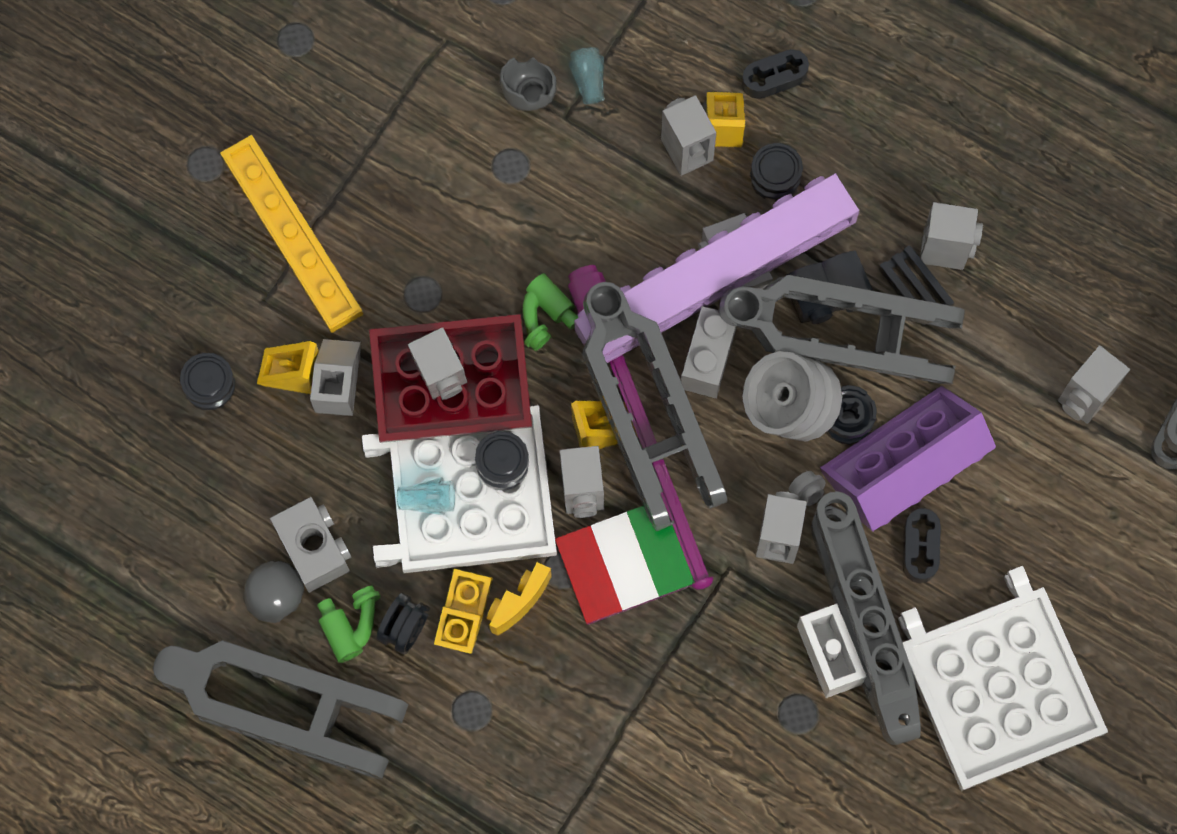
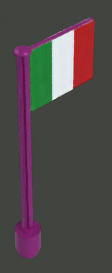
[555,265,713,625]

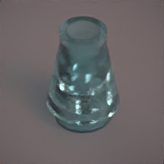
[569,47,605,104]
[397,477,455,516]

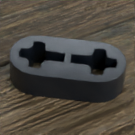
[742,49,809,99]
[903,508,941,583]

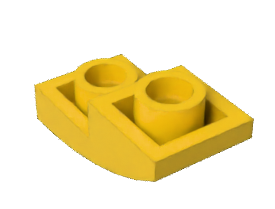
[487,562,552,636]
[434,569,493,654]

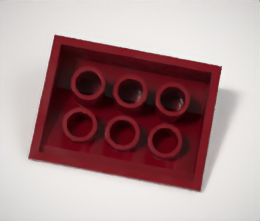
[369,314,532,443]

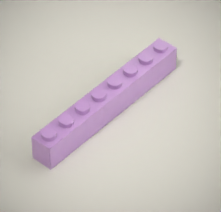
[574,173,859,363]

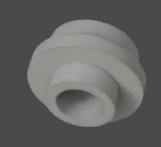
[789,471,826,506]

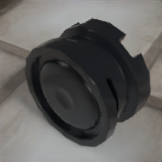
[750,143,803,201]
[180,353,235,410]
[826,385,877,444]
[475,431,529,491]
[376,592,430,655]

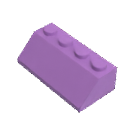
[820,386,996,531]

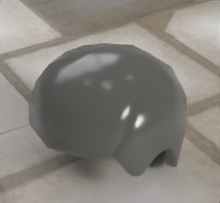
[500,57,557,111]
[243,560,304,623]

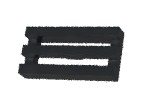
[879,245,955,327]

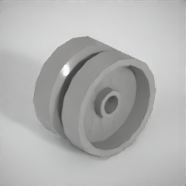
[742,351,842,442]

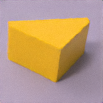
[706,92,745,147]
[257,341,319,394]
[571,401,638,449]

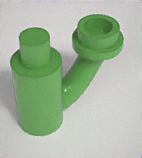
[522,273,578,351]
[317,586,381,663]

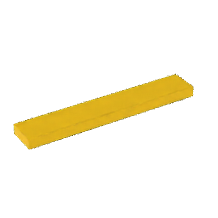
[220,135,363,333]

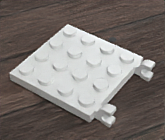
[362,405,557,573]
[898,566,1108,791]

